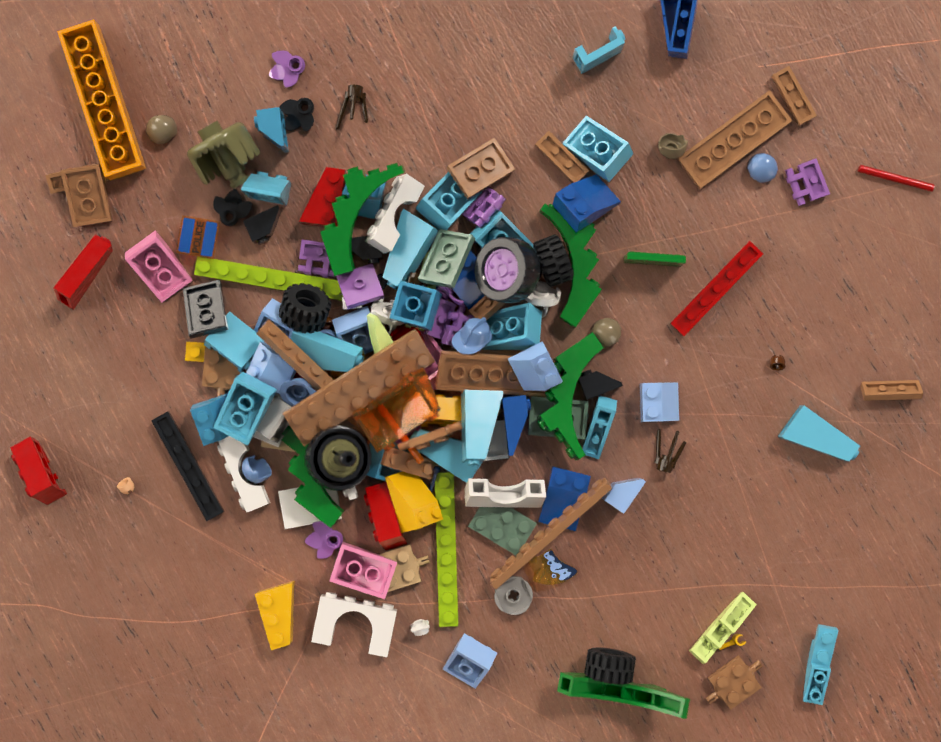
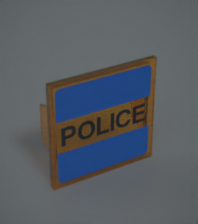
[176,215,220,259]

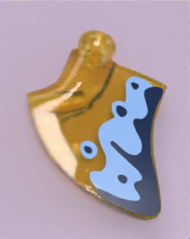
[528,549,577,585]

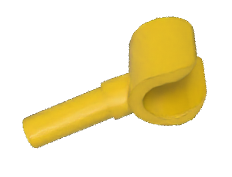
[719,633,746,650]

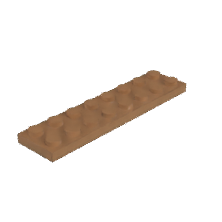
[282,329,435,446]

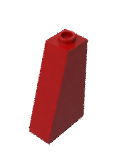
[53,234,113,310]

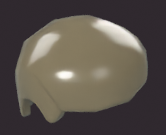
[146,115,177,144]
[658,133,688,159]
[590,318,622,348]

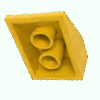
[385,471,443,533]

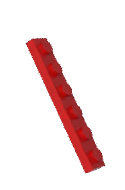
[670,241,763,337]

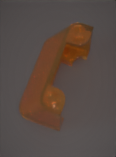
[352,367,441,452]

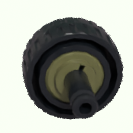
[304,425,372,491]

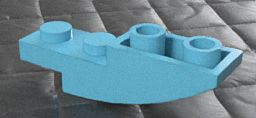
[803,624,839,705]

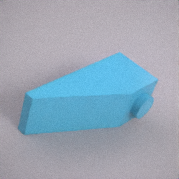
[582,395,617,459]

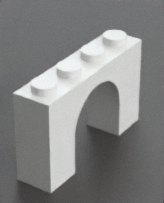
[311,592,397,657]

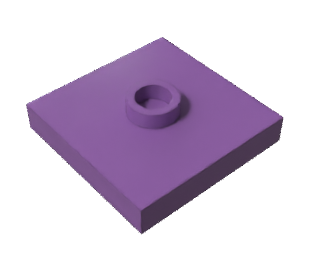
[336,263,384,309]

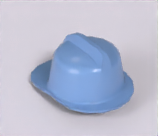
[452,317,492,355]
[279,378,316,406]

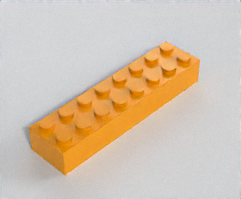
[57,19,146,181]

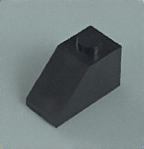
[243,205,282,245]
[352,236,383,264]
[578,369,623,400]

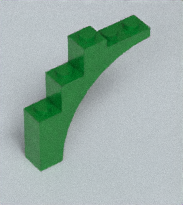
[320,162,405,276]
[540,204,602,328]
[537,332,603,461]
[281,425,344,528]
[557,672,690,719]

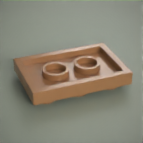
[447,138,515,200]
[60,163,113,227]

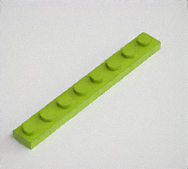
[194,256,343,301]
[435,472,458,627]

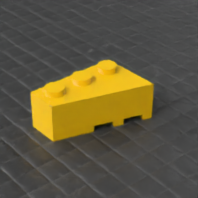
[403,393,461,427]
[255,581,295,650]

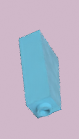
[383,209,439,290]
[291,331,364,372]
[461,390,503,466]
[778,405,860,462]
[410,429,490,483]

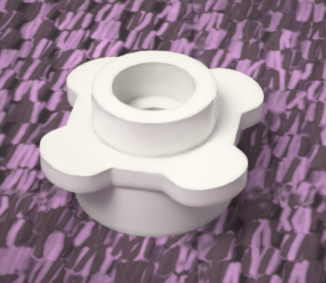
[410,619,430,636]

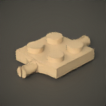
[378,545,430,592]

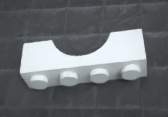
[365,173,425,253]
[217,436,271,512]
[464,479,546,508]

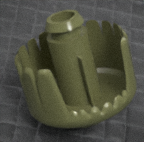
[187,120,260,189]

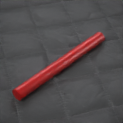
[858,165,935,192]

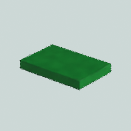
[623,252,686,267]

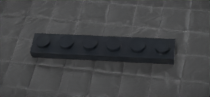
[151,411,225,521]

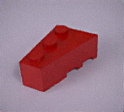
[299,167,347,227]
[10,436,67,505]
[364,482,407,550]

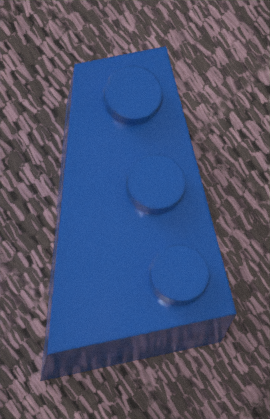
[660,0,698,59]

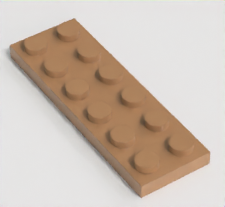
[677,90,792,190]
[435,351,555,397]

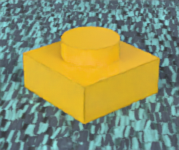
[185,341,207,362]

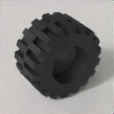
[533,234,573,287]
[279,283,331,333]
[584,647,636,684]

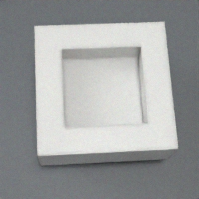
[343,486,358,500]

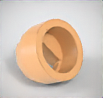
[117,477,134,494]

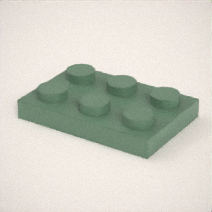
[418,229,475,289]
[528,397,589,439]
[468,507,537,555]

